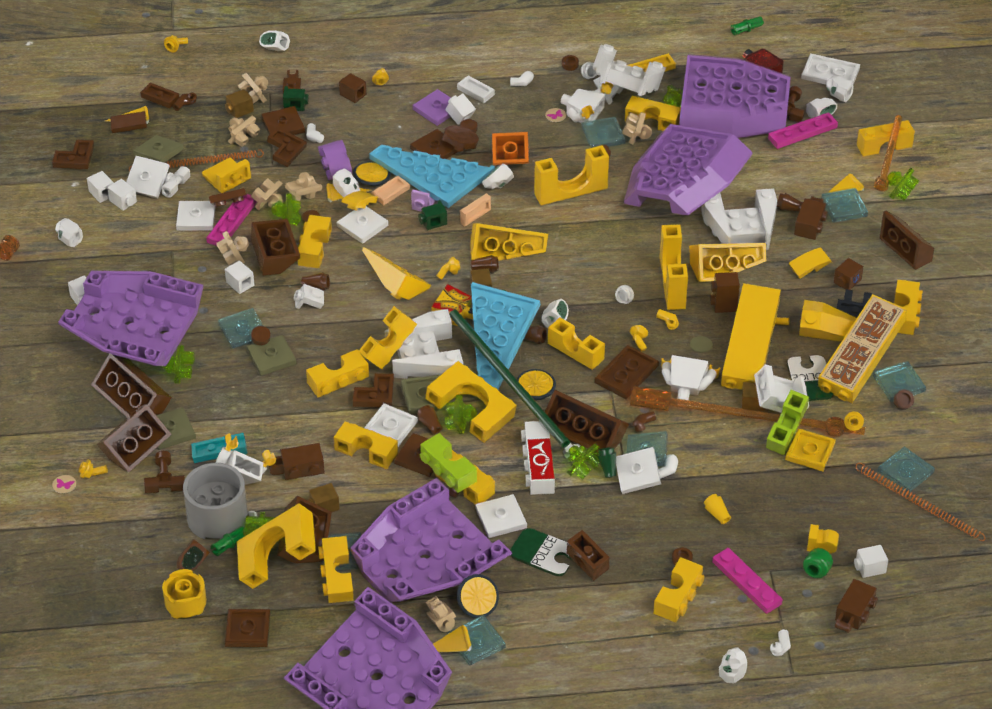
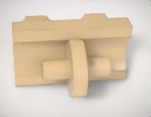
[237,73,268,104]
[622,112,652,145]
[228,115,260,147]
[285,172,322,202]
[251,178,283,210]
[216,231,249,265]
[426,596,456,632]

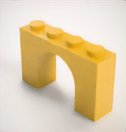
[534,145,609,205]
[660,225,688,310]
[425,361,517,443]
[237,503,316,589]

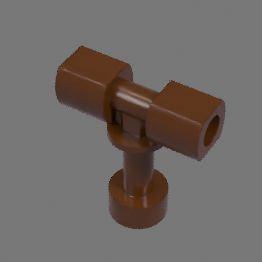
[787,86,805,122]
[144,450,185,493]

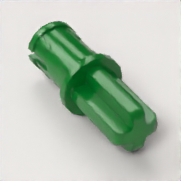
[731,16,764,36]
[210,526,248,556]

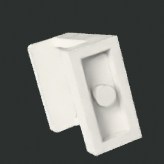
[754,364,809,413]

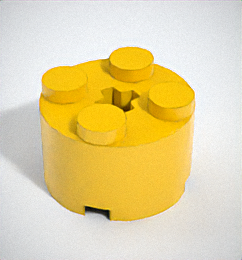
[162,569,207,619]

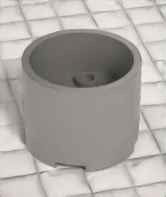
[183,463,248,539]

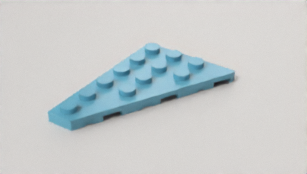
[369,145,495,208]
[471,282,541,390]

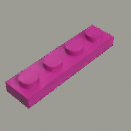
[768,112,838,149]
[206,194,257,246]
[712,548,783,614]

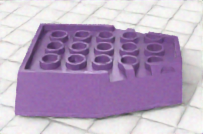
[679,54,791,138]
[624,124,752,216]
[58,271,203,366]
[350,478,512,602]
[284,587,452,709]

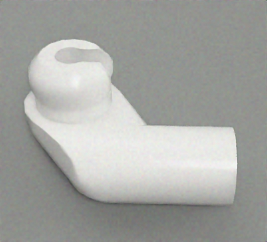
[510,71,534,86]
[306,123,324,143]
[658,454,678,479]
[770,630,791,656]

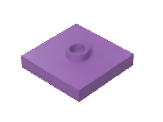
[413,89,451,126]

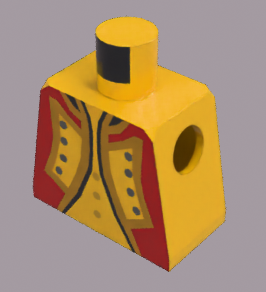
[431,284,473,326]

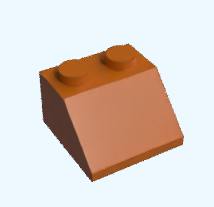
[492,132,529,165]

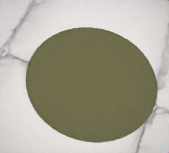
[690,336,713,353]

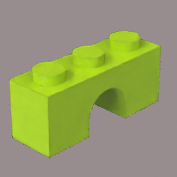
[766,390,809,456]
[420,433,477,493]

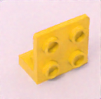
[202,158,251,193]

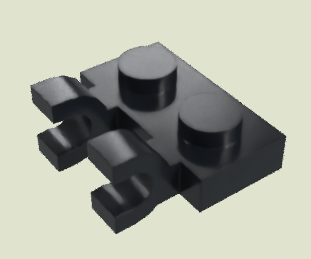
[836,289,872,318]

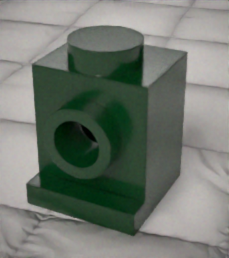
[283,86,309,111]
[418,200,447,231]

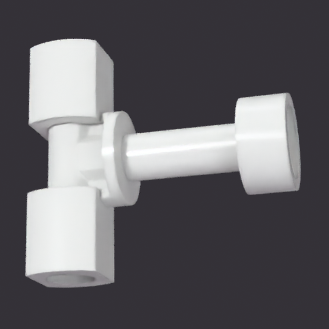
[162,166,190,197]

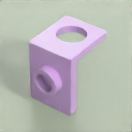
[411,190,436,212]

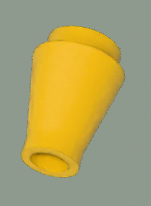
[704,494,731,524]

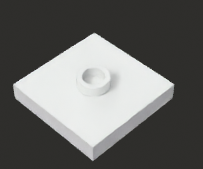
[127,156,170,199]
[176,201,216,231]
[337,206,388,244]
[365,403,418,447]
[616,447,661,494]
[475,494,527,538]

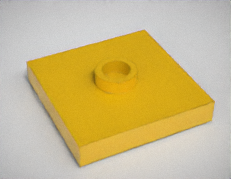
[785,428,836,471]

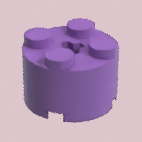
[318,140,352,181]

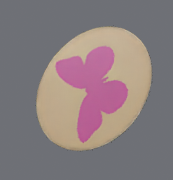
[545,108,566,122]
[52,475,76,493]

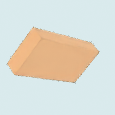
[371,176,410,206]
[460,193,491,227]

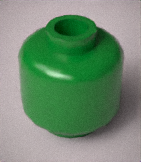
[803,548,833,579]

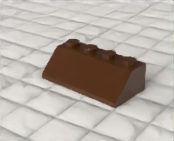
[91,353,172,417]
[545,390,629,453]

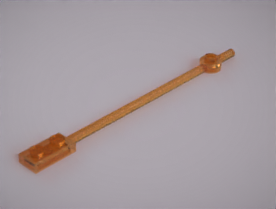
[630,386,865,437]

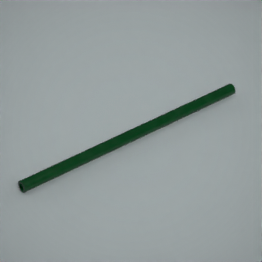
[449,309,570,448]

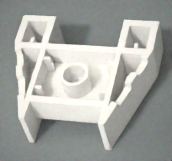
[593,44,666,96]
[701,188,777,250]
[385,309,463,379]

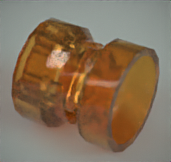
[0,235,20,261]

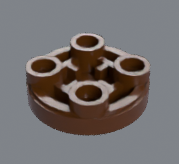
[442,125,479,152]

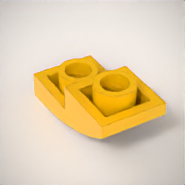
[341,191,378,211]
[789,247,832,279]

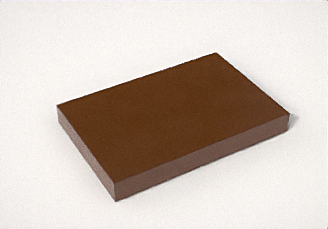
[594,345,659,399]

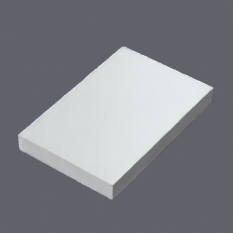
[801,53,860,85]

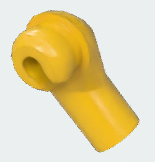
[656,309,679,330]

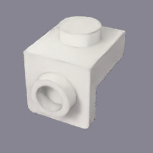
[294,284,324,309]

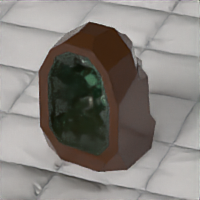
[177,539,210,571]

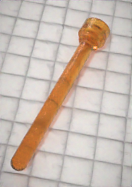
[874,115,902,191]

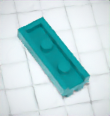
[191,433,247,463]

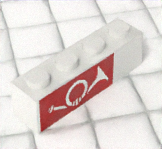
[521,421,555,495]

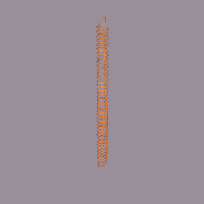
[129,150,264,171]
[856,463,985,541]

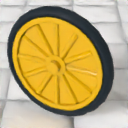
[353,161,391,186]
[517,369,556,400]
[457,574,499,618]

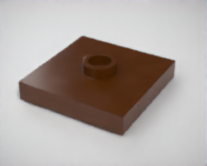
[261,106,305,135]
[410,129,459,159]
[394,433,434,477]
[225,609,271,647]

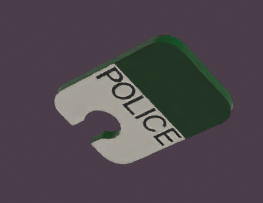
[787,355,834,401]
[510,528,572,576]

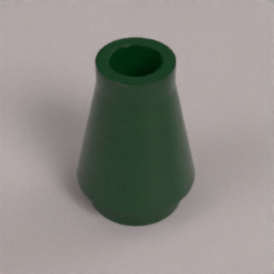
[597,447,616,478]

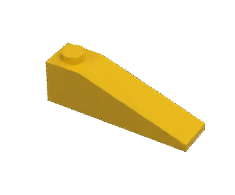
[470,223,548,260]
[689,243,766,282]
[362,247,431,300]
[799,300,857,342]

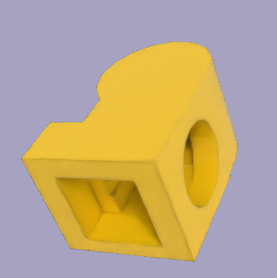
[807,524,839,554]

